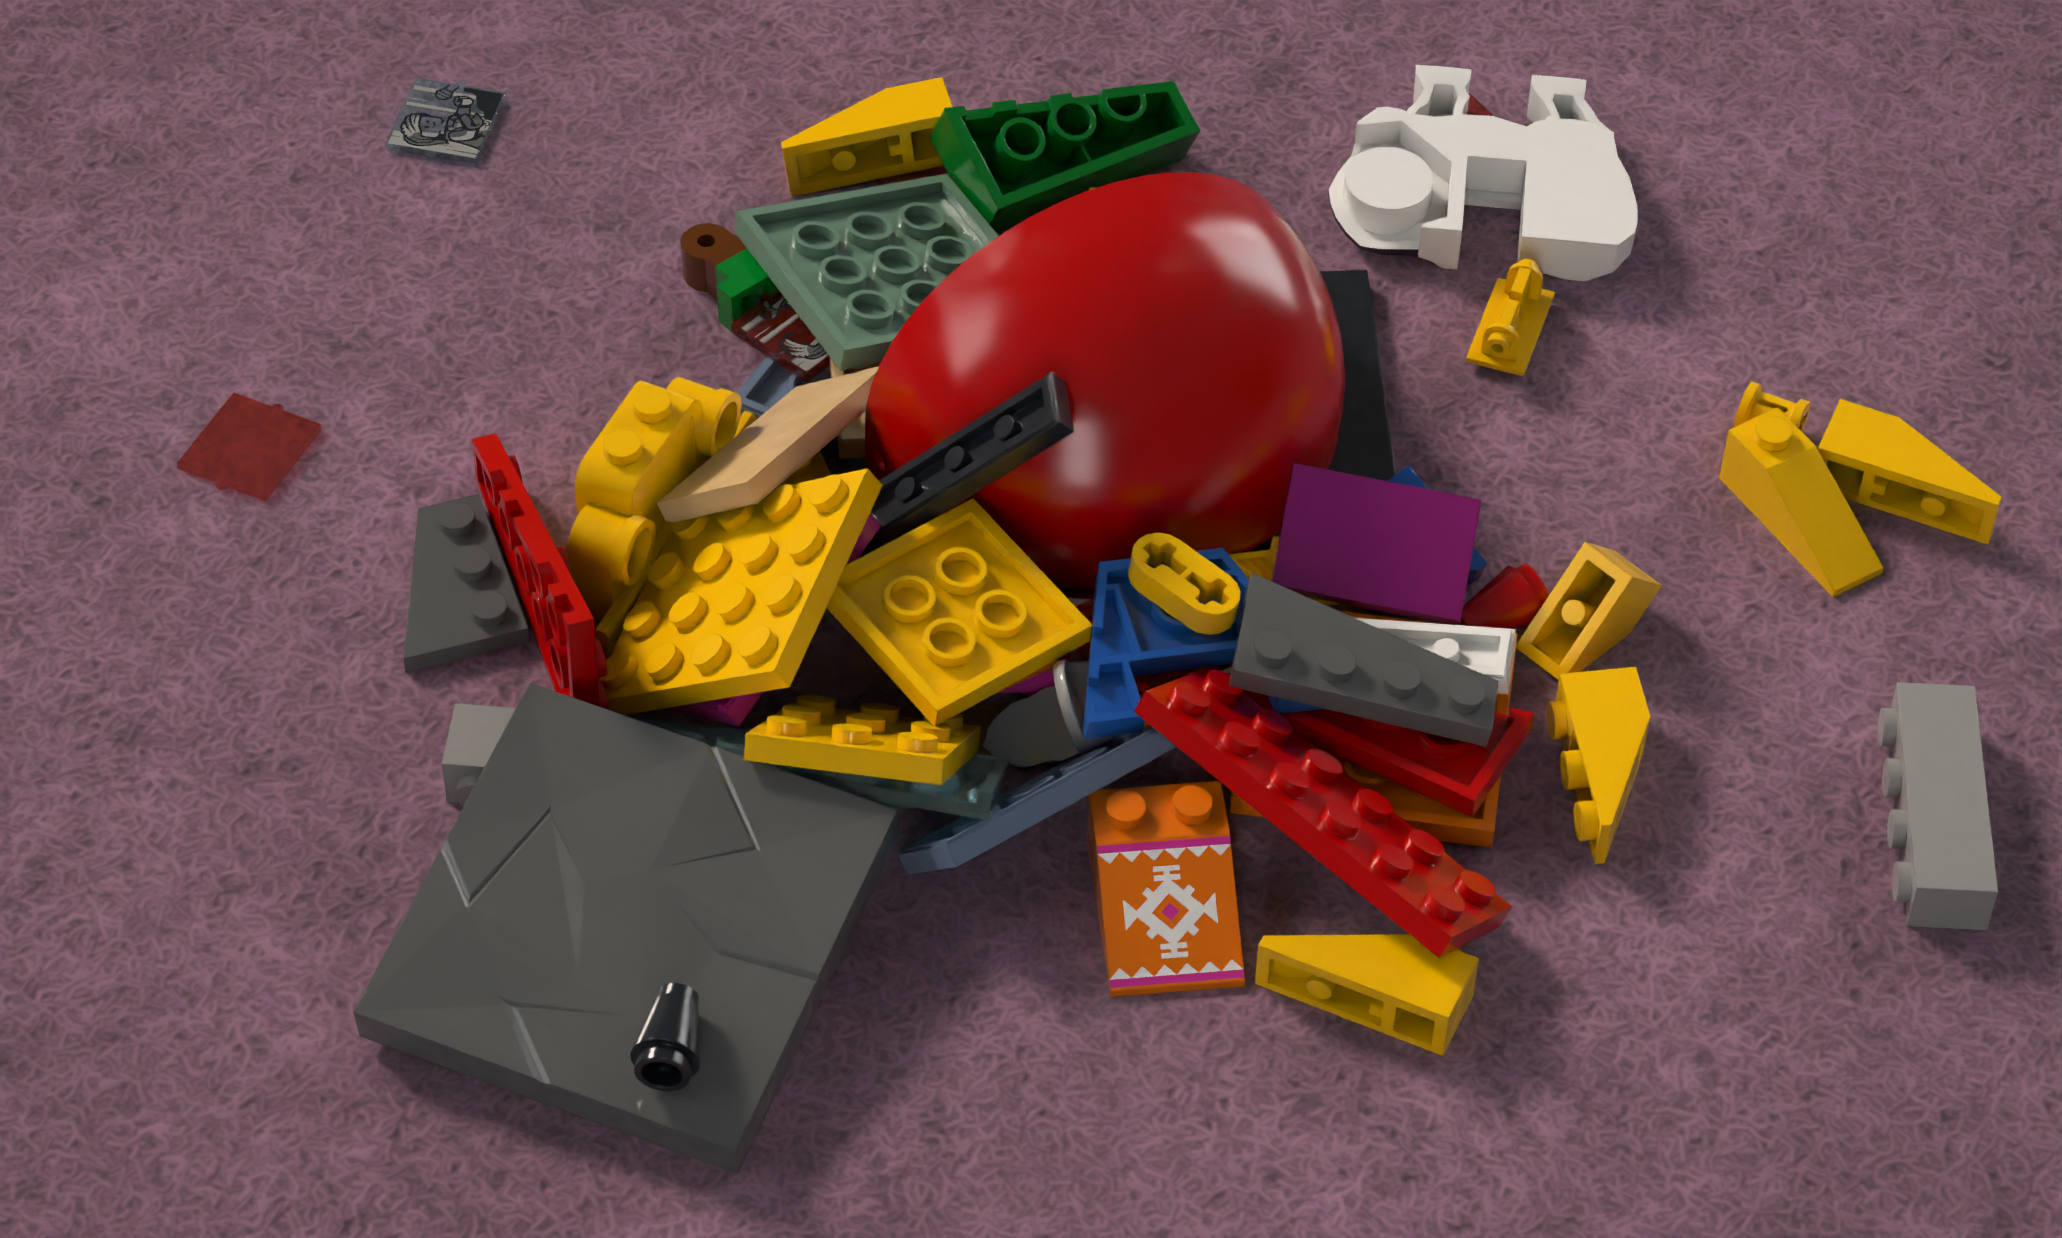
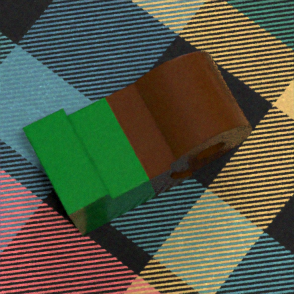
[680,223,780,335]

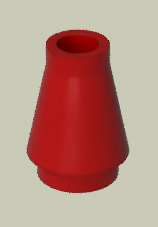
[1459,563,1549,629]

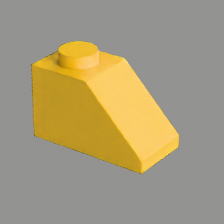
[1516,542,1662,680]

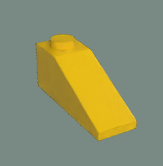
[781,77,953,196]
[1818,399,2002,545]
[1719,407,1884,597]
[1255,934,1479,1056]

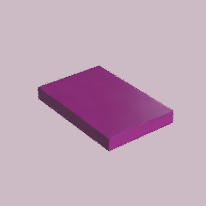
[1271,463,1481,625]

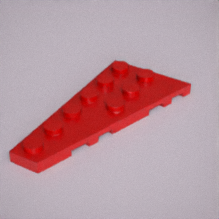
[472,433,609,710]

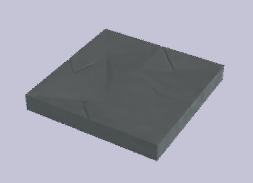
[353,683,899,1173]

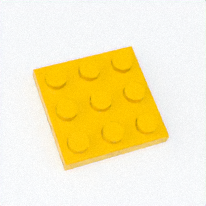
[827,498,1093,726]
[743,695,981,785]

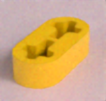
[1128,533,1241,635]

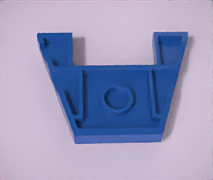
[1083,548,1324,739]

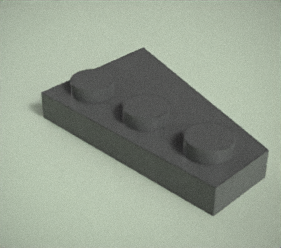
[403,494,529,673]

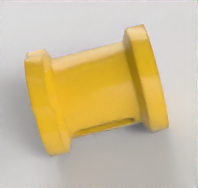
[1733,381,1811,432]

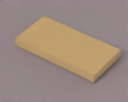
[657,366,879,523]

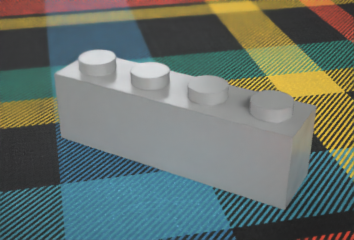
[1878,682,1998,930]

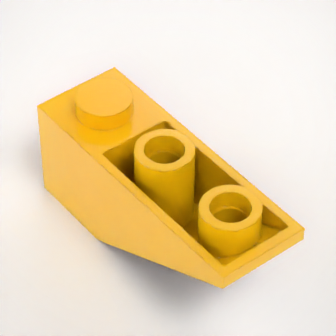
[1546,667,1650,864]

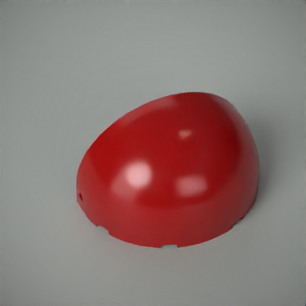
[865,172,1345,589]

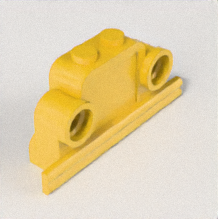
[567,377,757,656]

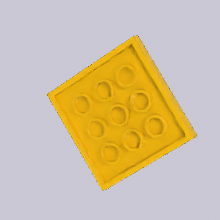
[598,468,883,715]

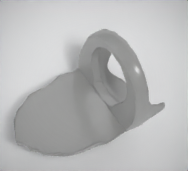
[983,659,1112,768]

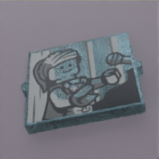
[385,78,507,166]

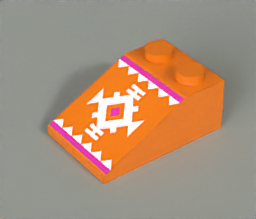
[1086,781,1245,997]

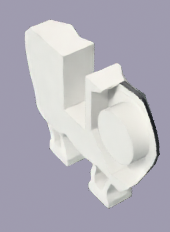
[1328,65,1638,281]

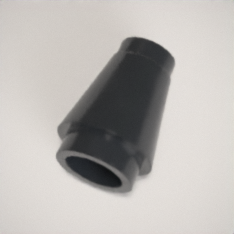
[630,983,700,1091]

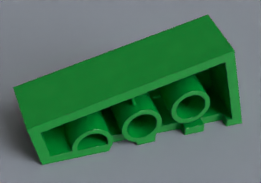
[930,81,1201,233]

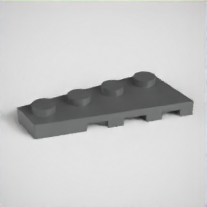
[1229,573,1498,747]

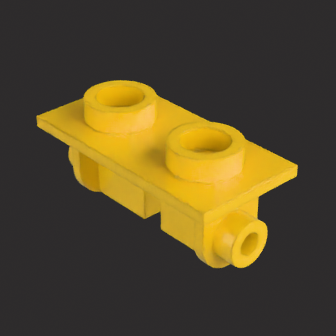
[1466,259,1555,377]

